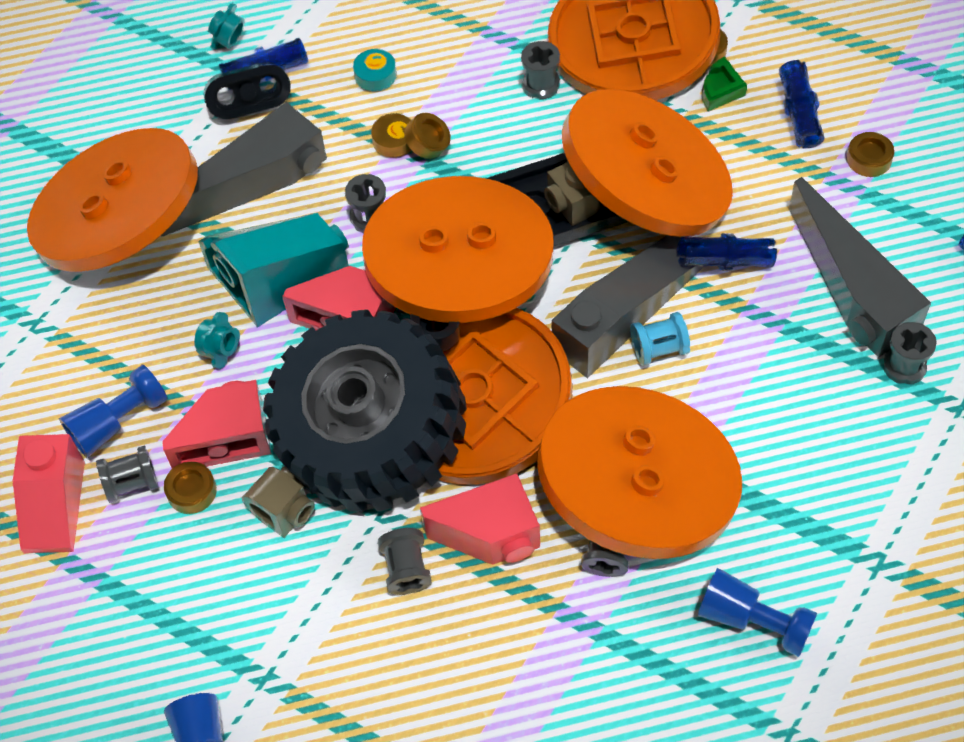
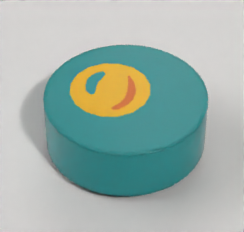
[353,49,397,91]

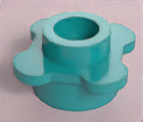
[208,3,245,50]
[194,312,240,369]

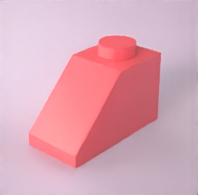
[282,266,396,331]
[162,380,271,469]
[12,434,85,553]
[420,473,540,565]

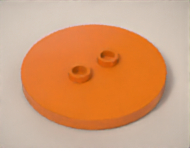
[548,0,720,100]
[562,89,733,237]
[27,128,198,272]
[362,176,554,323]
[438,308,573,485]
[537,386,742,559]

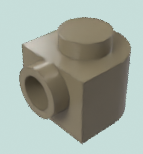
[544,162,602,226]
[242,466,315,538]

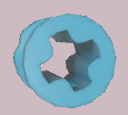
[630,312,690,366]

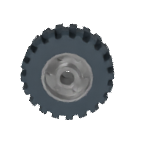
[263,310,467,512]

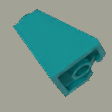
[198,213,349,328]

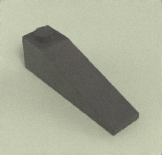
[161,102,327,237]
[789,177,931,358]
[551,235,712,379]

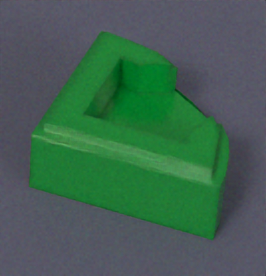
[702,57,747,112]

